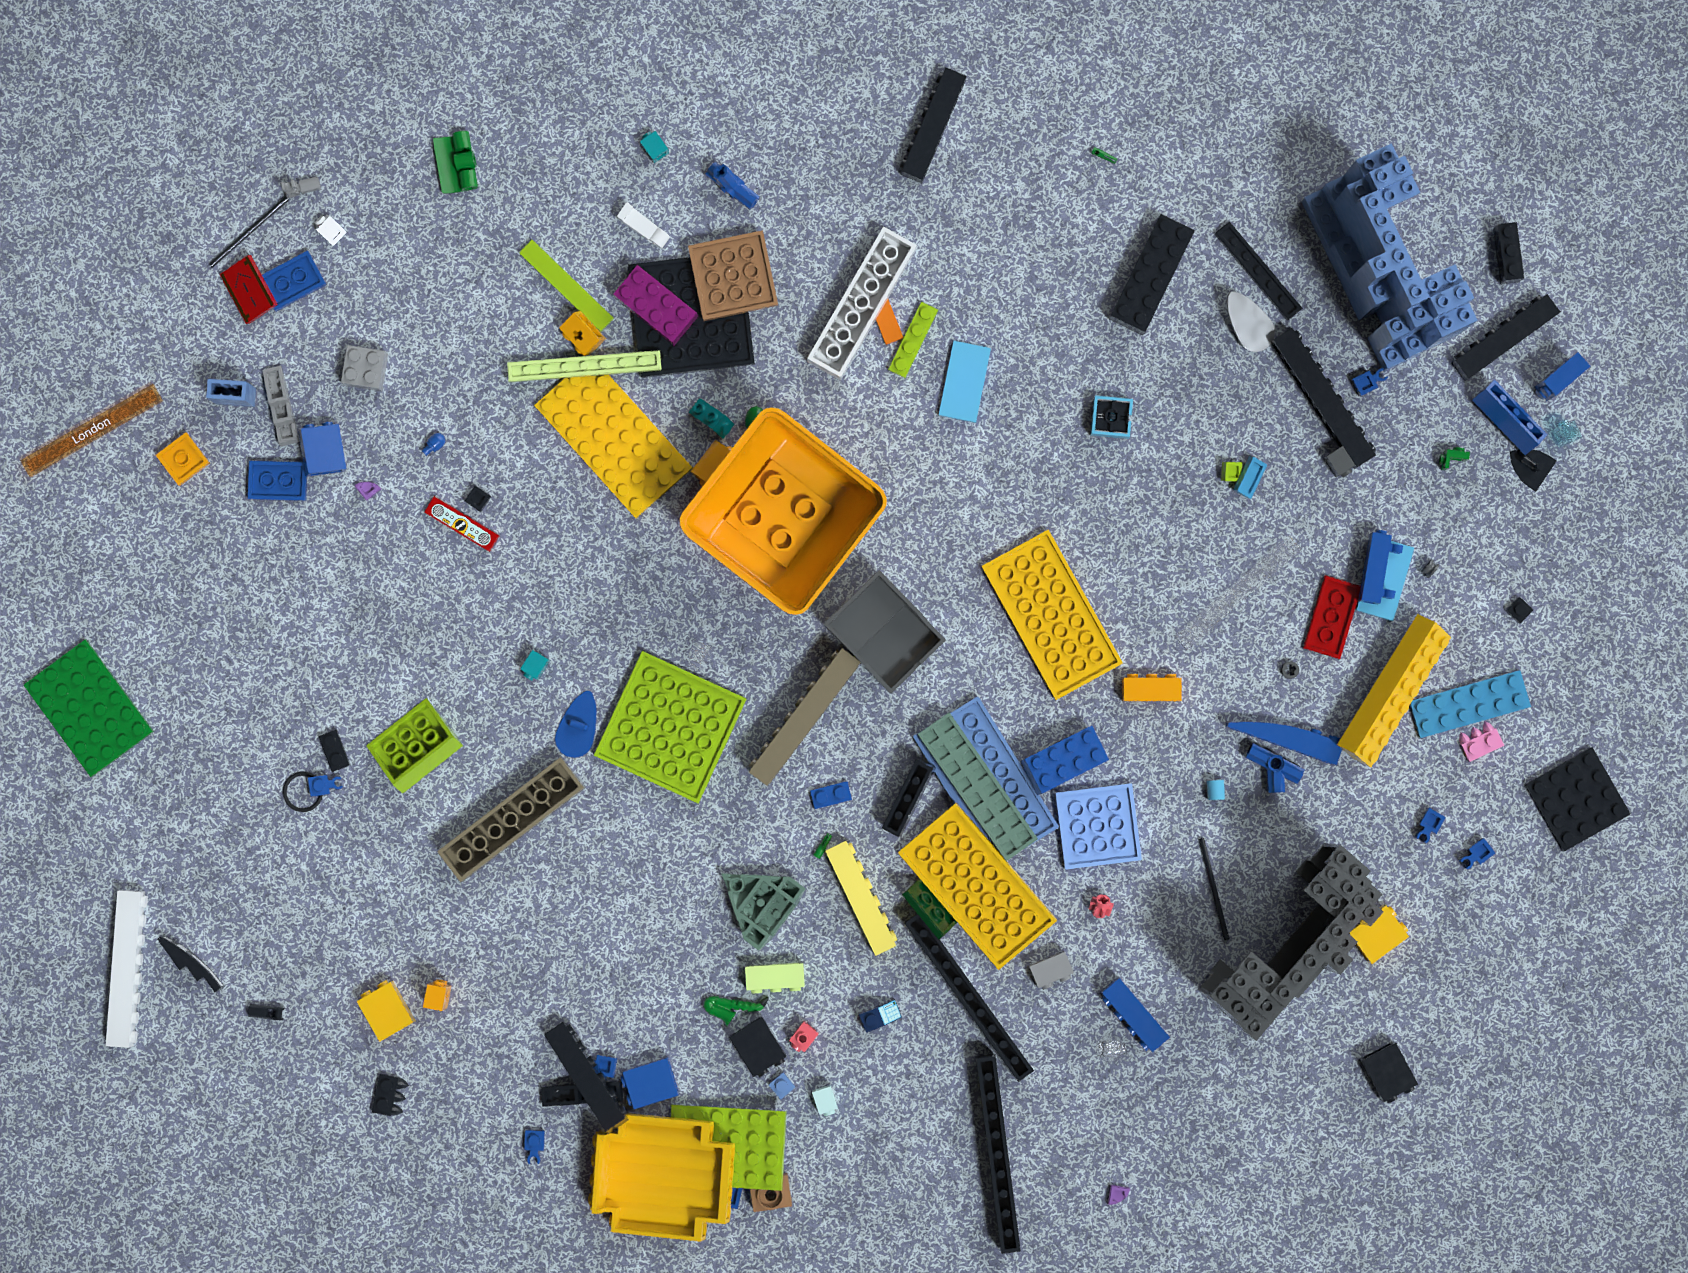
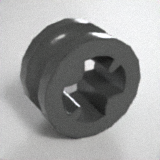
[1421,559,1440,578]
[1281,661,1299,679]

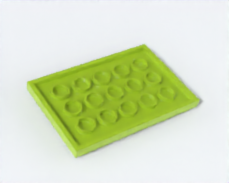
[671,1105,787,1191]

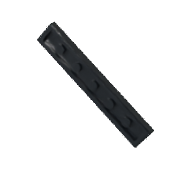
[1214,221,1303,321]

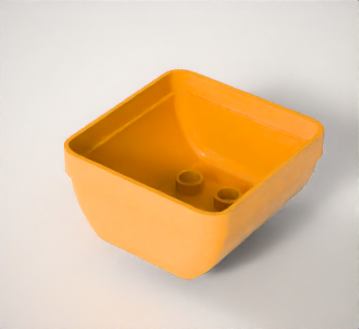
[679,407,887,615]

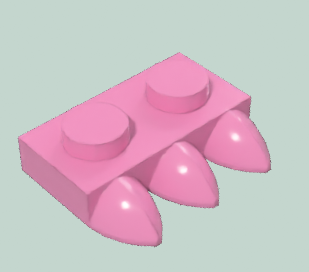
[1459,721,1504,762]

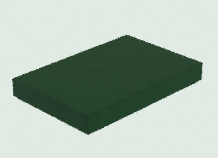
[902,878,957,939]

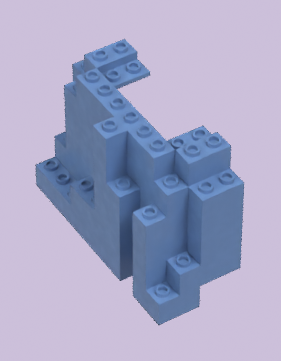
[1301,143,1478,372]

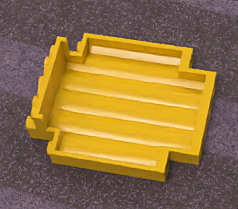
[588,1113,735,1242]

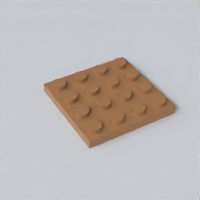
[688,230,778,321]

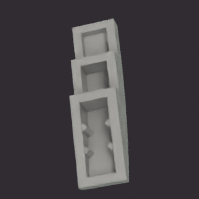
[262,365,299,447]

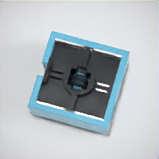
[1090,396,1133,439]

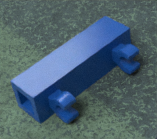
[1358,530,1403,605]

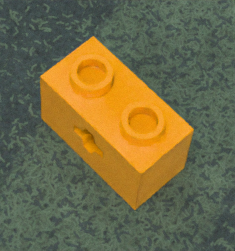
[559,311,606,356]
[423,979,452,1011]

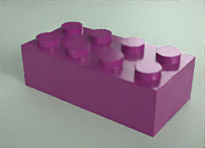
[613,265,698,346]

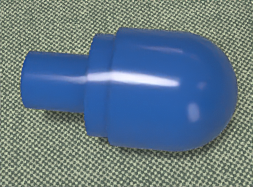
[421,433,446,456]

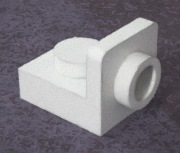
[314,215,346,246]

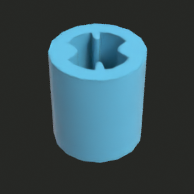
[1207,780,1225,800]

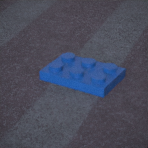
[262,250,327,312]
[248,461,307,501]

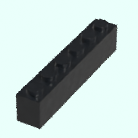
[899,67,967,184]
[1452,294,1561,381]
[544,1022,629,1133]

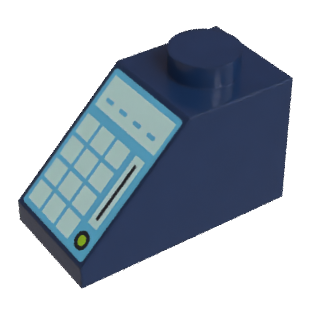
[859,999,902,1033]

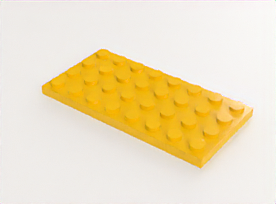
[534,355,693,519]
[981,529,1123,701]
[898,803,1057,970]

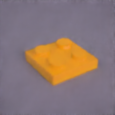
[156,432,210,486]

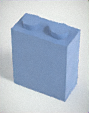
[206,379,256,407]

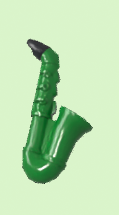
[703,996,769,1026]

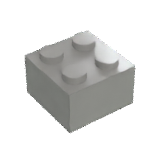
[341,345,388,392]

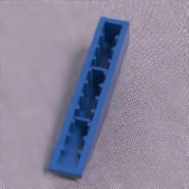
[1225,722,1342,765]

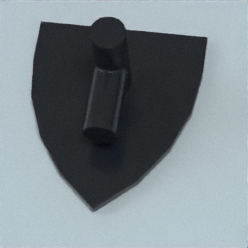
[1510,449,1557,492]

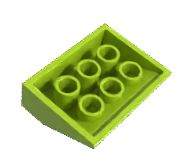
[366,698,463,794]

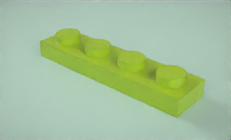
[888,302,938,378]

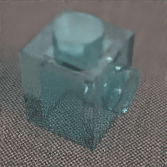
[1552,419,1582,448]

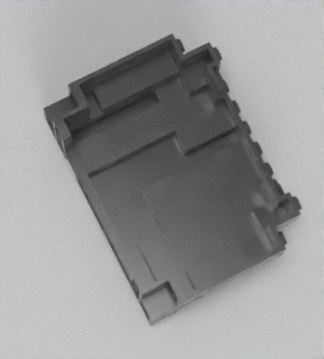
[1198,843,1384,1041]

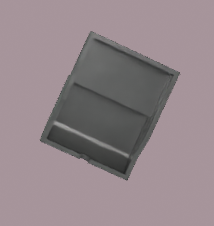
[824,570,946,694]

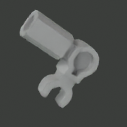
[280,176,321,198]

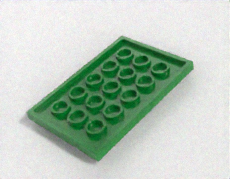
[23,639,154,777]

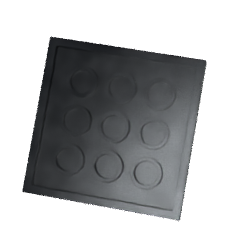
[1524,747,1631,852]

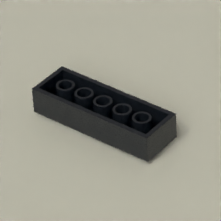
[1109,214,1195,336]

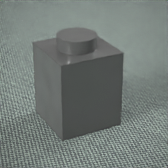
[1324,446,1355,478]

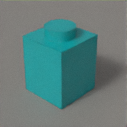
[640,131,670,164]
[520,650,550,681]

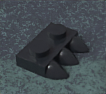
[372,1074,409,1116]

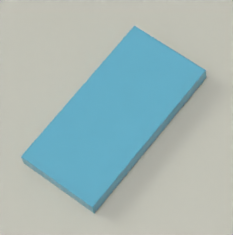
[938,341,991,423]
[1356,541,1414,621]

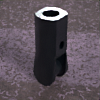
[248,1004,285,1020]

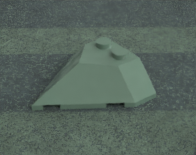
[721,873,806,951]

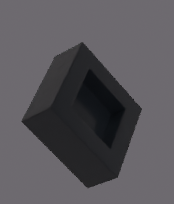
[465,486,491,512]
[1505,597,1533,624]

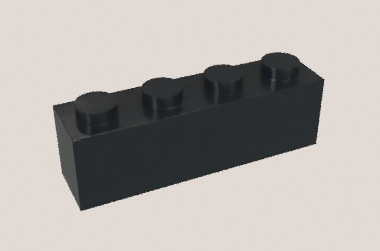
[882,758,936,837]

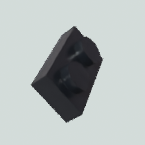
[318,729,351,772]

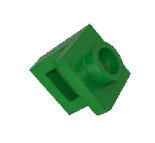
[1439,447,1470,471]

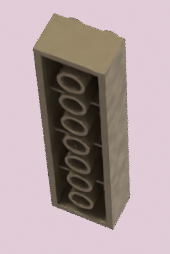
[748,648,861,786]
[437,757,586,882]

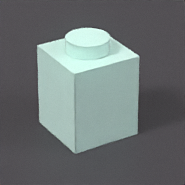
[812,1085,838,1116]

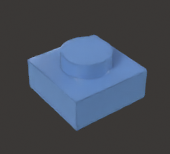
[768,1072,796,1099]

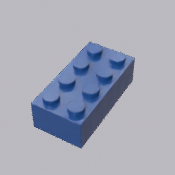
[1020,725,1109,795]

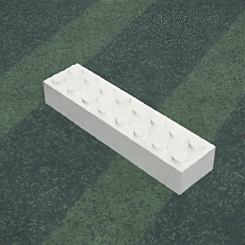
[807,227,917,381]

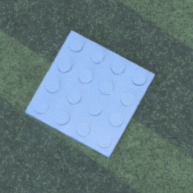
[1055,783,1142,870]

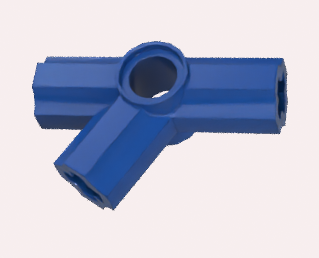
[705,162,760,210]
[1245,743,1305,793]

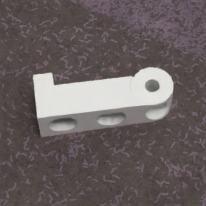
[617,203,670,249]

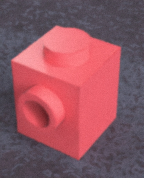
[789,1021,819,1052]

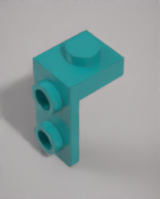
[689,398,735,439]

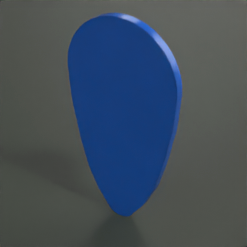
[555,691,597,758]

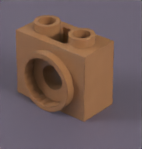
[750,1173,792,1212]

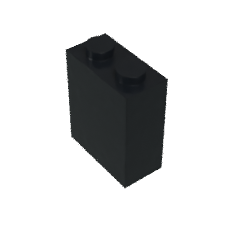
[729,1016,787,1078]
[1359,1041,1418,1103]

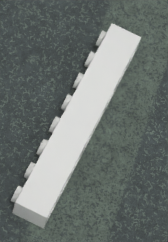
[106,890,148,1048]

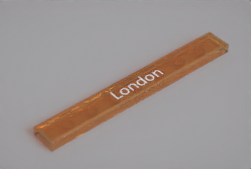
[20,384,164,477]

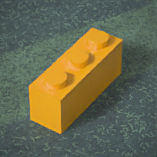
[1122,674,1182,701]

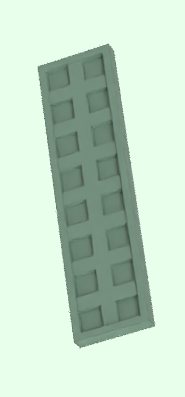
[918,712,1038,861]

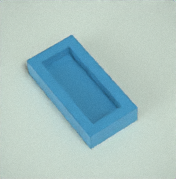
[1233,456,1267,499]

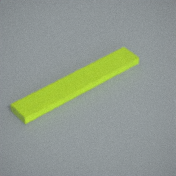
[519,240,614,332]

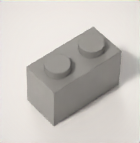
[1029,951,1074,990]

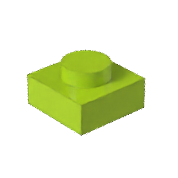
[1221,462,1242,481]

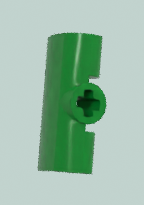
[433,131,478,194]

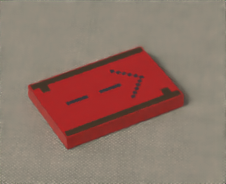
[220,255,278,324]

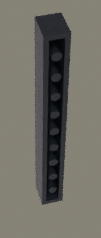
[904,913,1034,1082]
[975,1054,1021,1254]

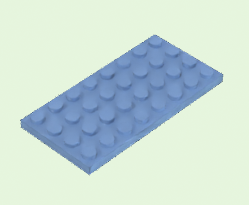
[913,696,1059,855]

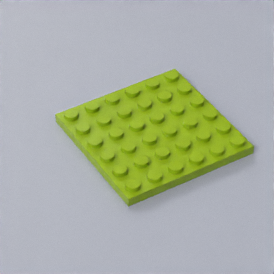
[594,651,747,804]

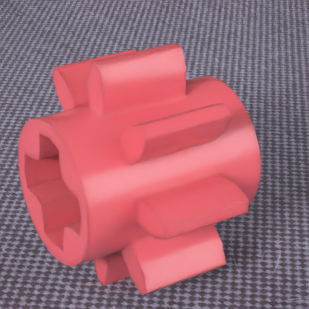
[1088,894,1114,918]

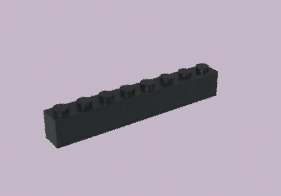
[1271,328,1376,469]

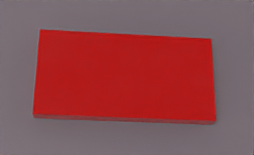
[1303,575,1361,660]

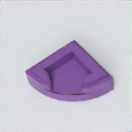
[355,482,382,501]
[1108,1185,1130,1205]

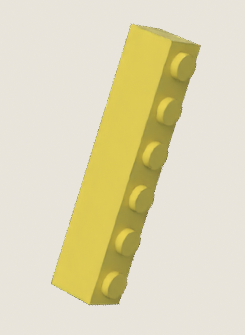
[825,841,898,956]

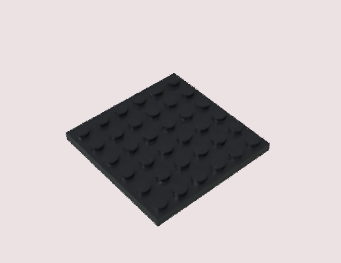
[628,257,755,378]

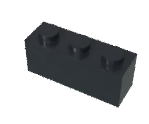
[1493,222,1524,285]

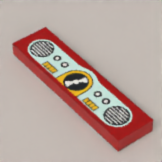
[424,496,500,552]

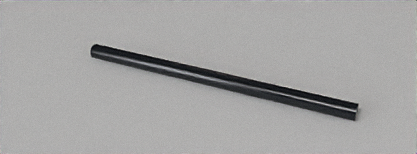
[209,196,289,268]
[1198,838,1230,940]

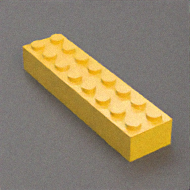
[1337,614,1451,768]

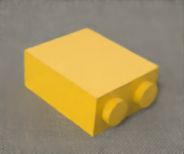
[1349,905,1409,964]
[357,980,416,1042]

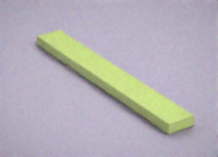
[507,350,662,382]

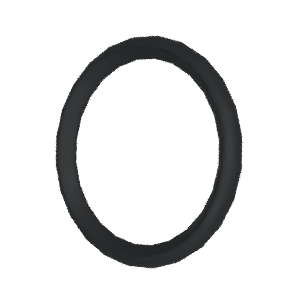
[283,772,323,812]

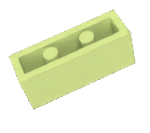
[745,963,805,994]

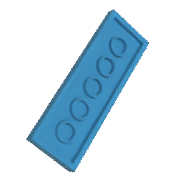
[1410,670,1531,738]

